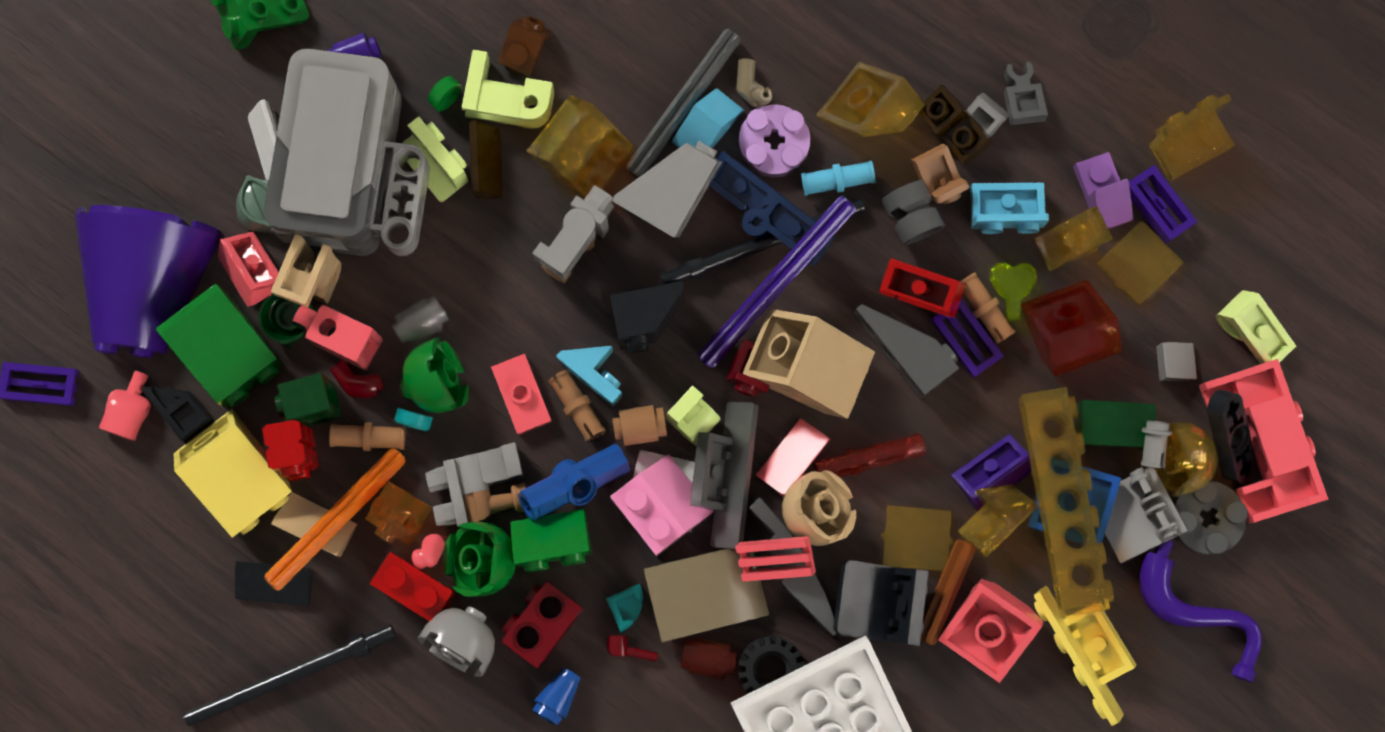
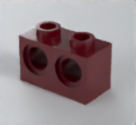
[501,581,584,669]

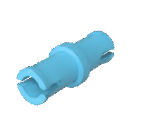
[801,160,876,196]

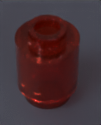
[681,637,737,681]

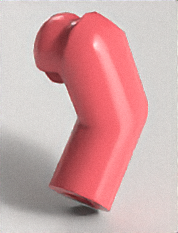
[412,534,448,569]

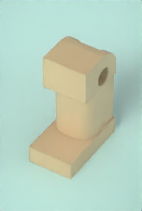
[271,234,341,308]

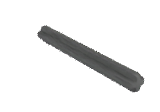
[627,29,740,178]

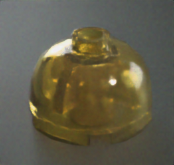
[1154,422,1218,497]

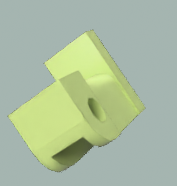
[462,50,555,129]

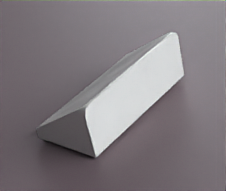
[248,99,278,181]

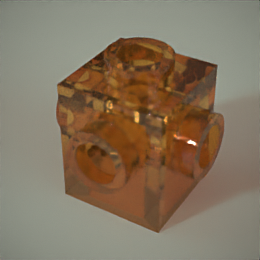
[365,481,433,546]

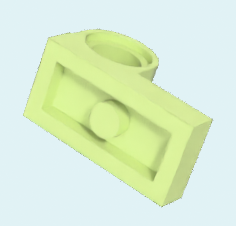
[1216,290,1296,364]
[665,386,721,446]

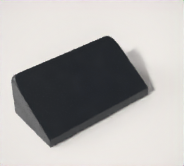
[235,561,314,606]

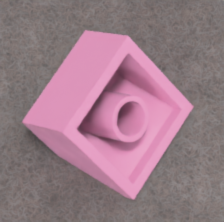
[610,454,714,557]

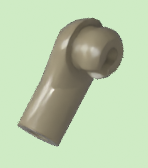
[736,59,772,108]

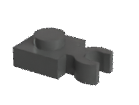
[1004,62,1048,125]

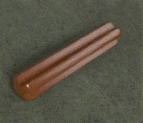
[920,539,976,645]

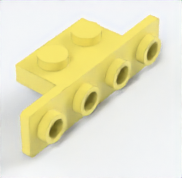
[1034,586,1137,726]

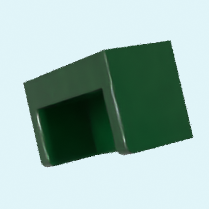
[1074,400,1156,451]

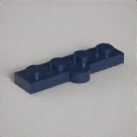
[709,151,836,266]

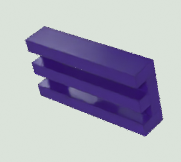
[1129,165,1198,245]
[930,299,1004,379]
[0,362,80,407]

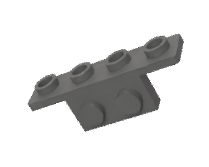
[690,402,759,549]

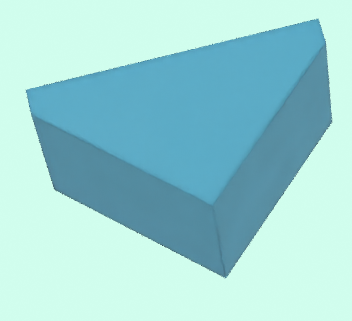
[671,88,744,148]

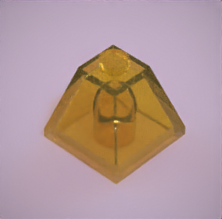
[816,62,925,137]

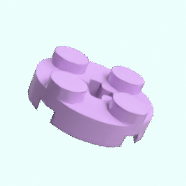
[738,105,810,178]

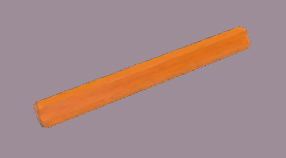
[265,448,405,591]

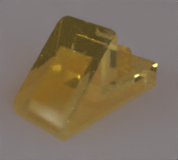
[1035,206,1113,271]
[958,484,1038,558]

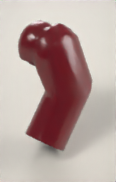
[329,360,384,399]

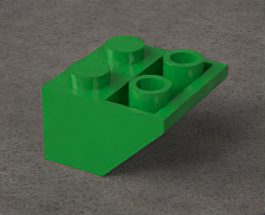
[510,509,593,573]

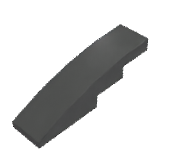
[748,498,836,636]

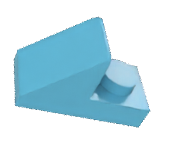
[556,346,623,407]

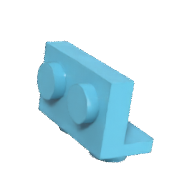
[970,183,1049,234]

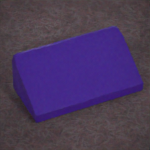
[951,434,1035,511]

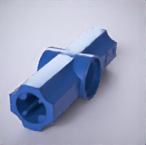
[518,444,630,522]

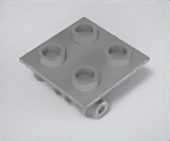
[1105,467,1188,564]

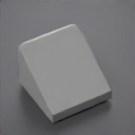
[967,93,1008,137]
[1156,342,1197,382]

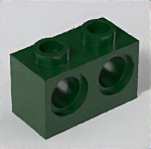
[275,373,343,427]

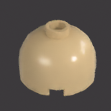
[782,470,856,546]

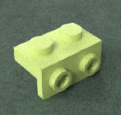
[402,116,469,202]

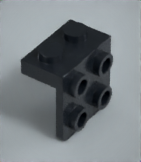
[833,560,929,646]

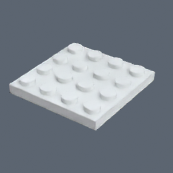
[731,636,912,732]

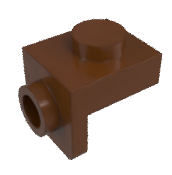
[498,16,553,77]

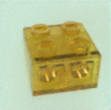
[1149,94,1235,182]

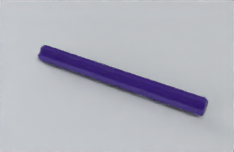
[698,196,856,368]

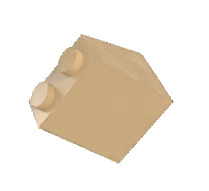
[743,308,875,419]

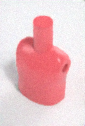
[98,371,151,441]

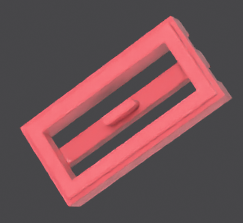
[735,536,816,582]

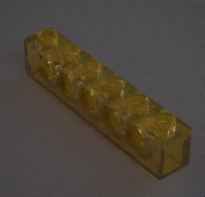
[1018,387,1114,618]

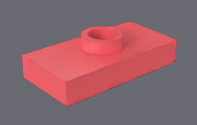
[491,354,552,435]

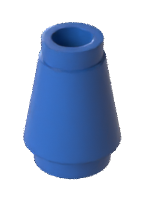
[532,667,581,726]

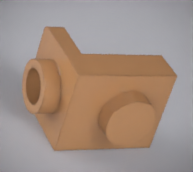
[911,144,970,204]

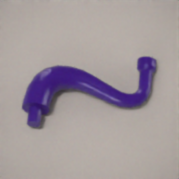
[1139,541,1262,683]

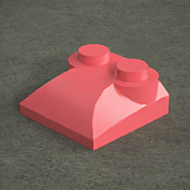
[938,578,1043,683]

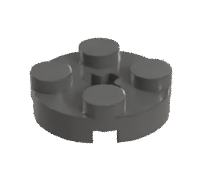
[1173,481,1248,555]

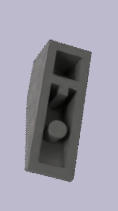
[853,304,959,399]

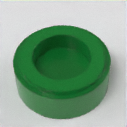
[428,76,462,112]

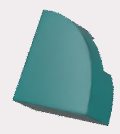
[606,584,643,632]

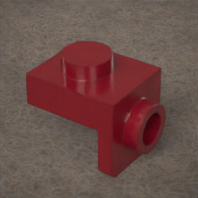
[726,339,770,397]

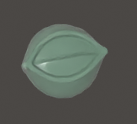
[236,175,273,234]

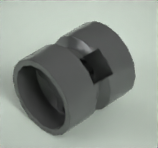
[881,180,945,246]

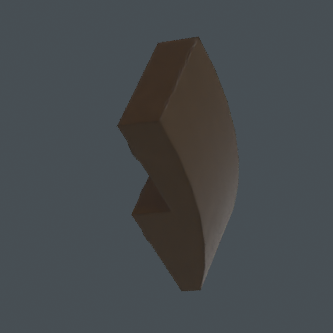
[915,85,994,165]

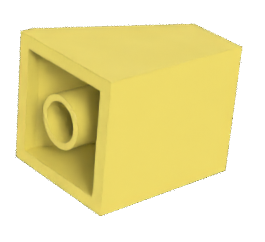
[173,409,292,538]

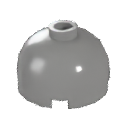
[418,606,495,677]

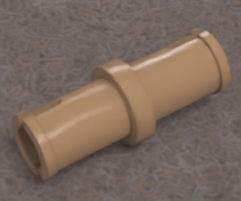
[961,272,1016,344]
[548,369,606,443]
[329,422,406,451]

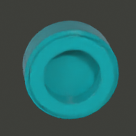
[394,407,433,431]

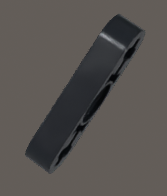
[1207,389,1256,484]

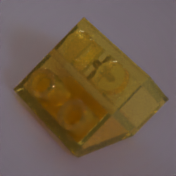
[527,95,635,198]

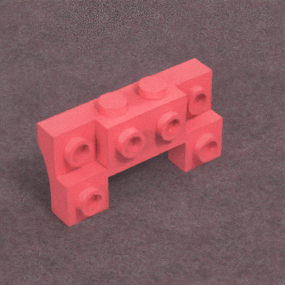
[1199,359,1328,524]

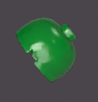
[400,338,469,413]
[443,522,516,597]

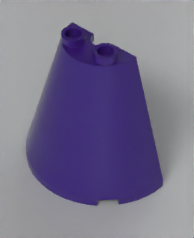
[75,205,221,358]

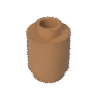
[613,405,667,446]

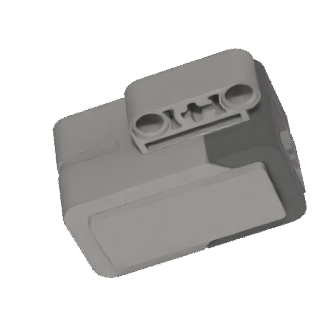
[264,49,430,256]

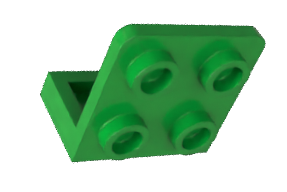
[210,0,309,50]

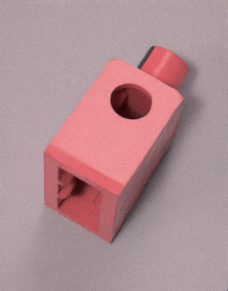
[292,305,383,371]

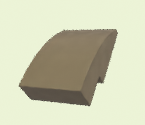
[644,548,769,642]

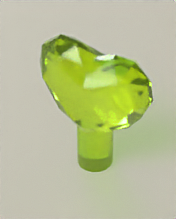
[990,263,1037,321]

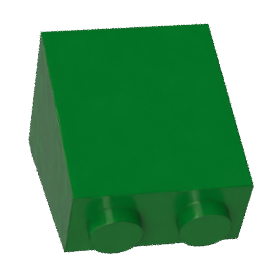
[156,284,284,408]

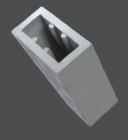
[613,141,722,238]

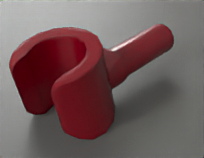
[607,636,658,662]

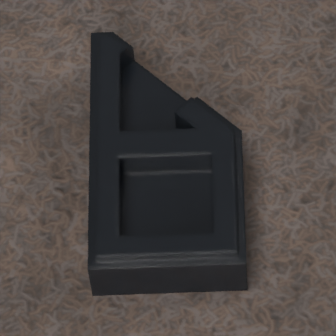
[142,386,214,443]

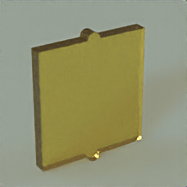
[1097,221,1184,306]
[881,505,953,571]

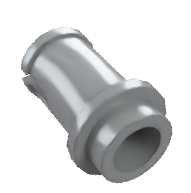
[1141,420,1172,468]

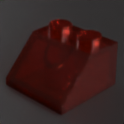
[1021,280,1122,377]

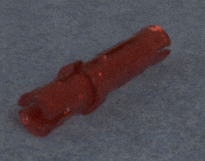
[814,433,926,478]

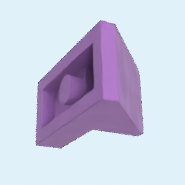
[1073,152,1133,233]

